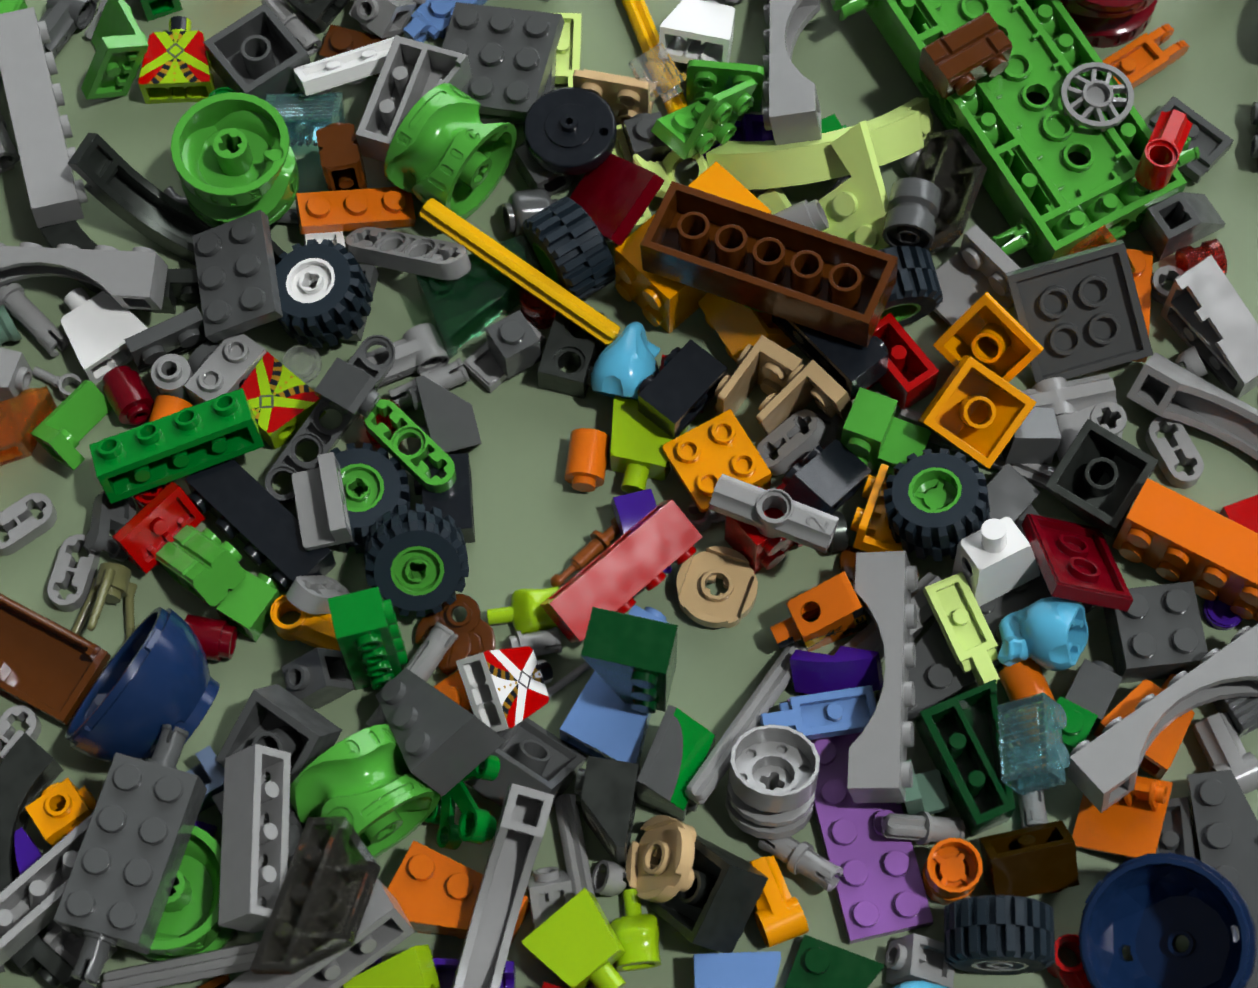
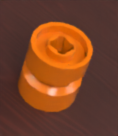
[921,838,983,905]

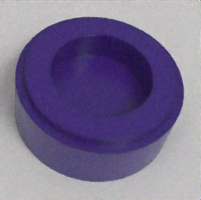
[1202,596,1243,631]

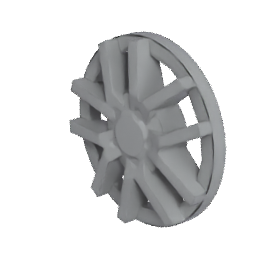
[1060,62,1134,132]

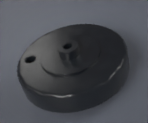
[524,87,617,175]

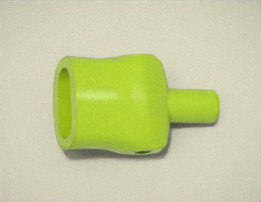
[487,586,559,634]
[610,889,661,971]

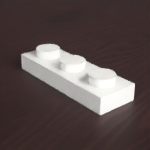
[293,35,399,96]

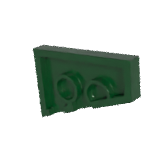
[785,934,885,988]

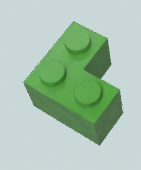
[840,387,932,477]

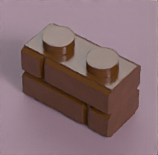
[919,13,1013,98]
[316,122,368,191]

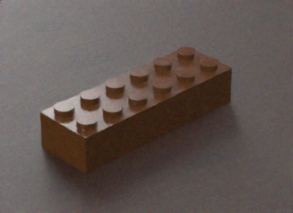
[640,181,898,348]

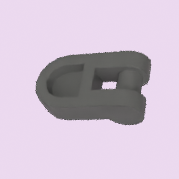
[85,491,136,562]

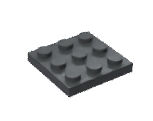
[442,2,565,119]
[1006,240,1153,383]

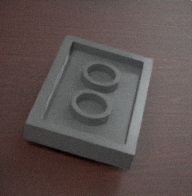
[192,210,283,343]

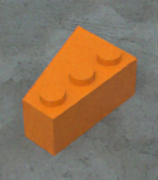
[387,840,530,946]

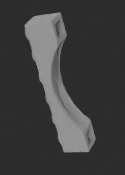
[763,0,822,145]
[0,242,168,310]
[1126,352,1258,460]
[847,551,918,803]
[1067,624,1258,813]
[451,783,555,988]

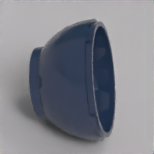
[65,607,220,762]
[1079,853,1257,988]

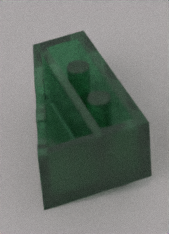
[416,234,540,360]

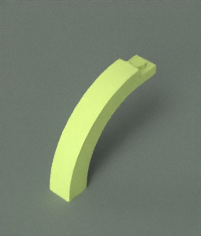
[706,97,933,190]

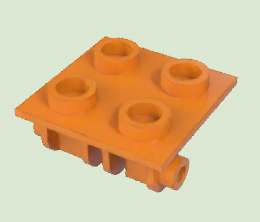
[1072,776,1173,859]

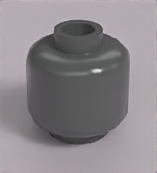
[502,188,558,241]

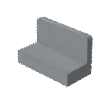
[292,452,353,551]

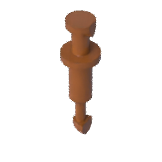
[550,517,621,587]

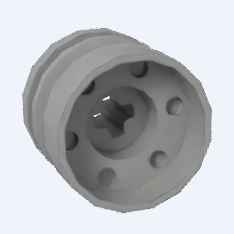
[725,724,820,840]

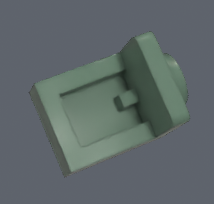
[896,759,949,815]

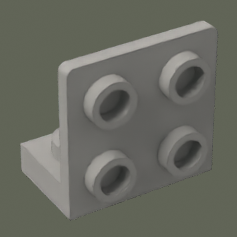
[933,224,1021,326]

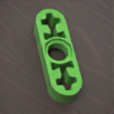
[364,399,456,493]

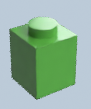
[216,570,280,642]

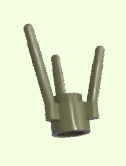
[71,562,137,640]

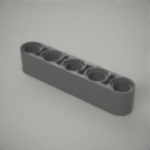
[265,335,395,503]

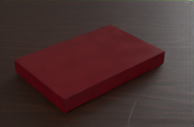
[569,154,664,246]
[1022,514,1133,612]

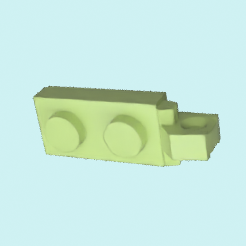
[923,572,1000,686]

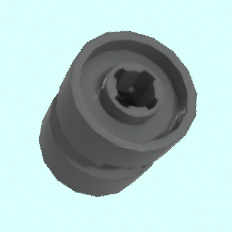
[882,177,942,249]

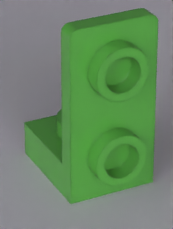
[30,380,112,470]

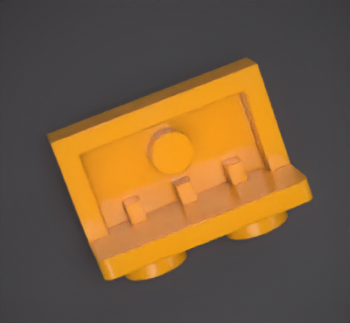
[850,463,904,552]

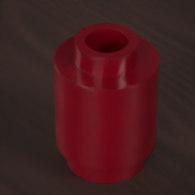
[102,366,154,425]
[185,614,238,661]

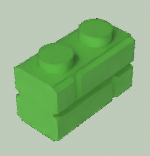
[156,525,246,607]

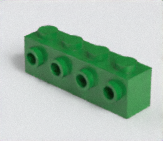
[89,388,264,504]
[328,587,409,690]

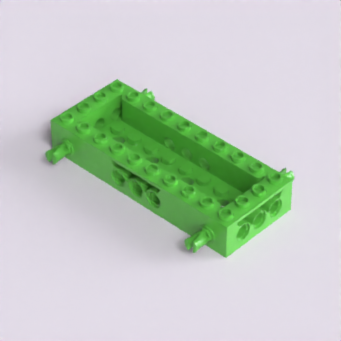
[831,0,1200,264]

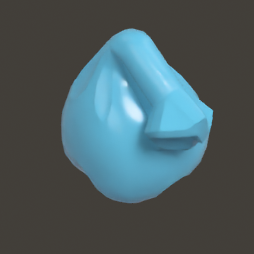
[591,321,661,400]
[997,596,1089,671]

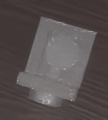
[628,43,687,103]

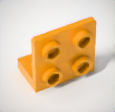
[662,409,772,512]

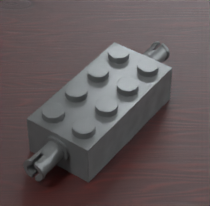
[53,724,207,985]

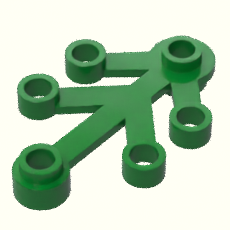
[425,755,500,850]

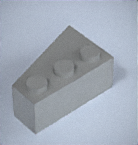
[355,35,472,162]
[1160,255,1258,399]

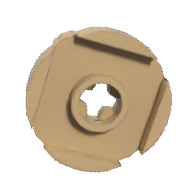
[676,546,758,628]
[626,815,697,903]

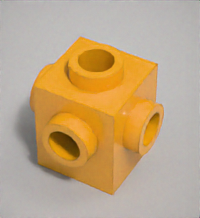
[25,778,97,847]

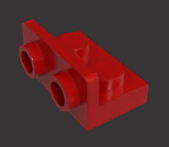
[112,481,205,574]

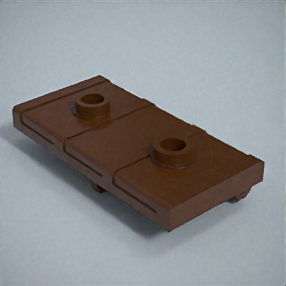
[0,593,111,725]

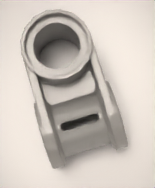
[1056,401,1127,461]

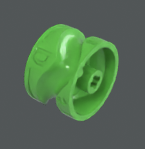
[384,83,517,219]
[171,92,299,228]
[290,724,440,872]
[138,825,237,962]

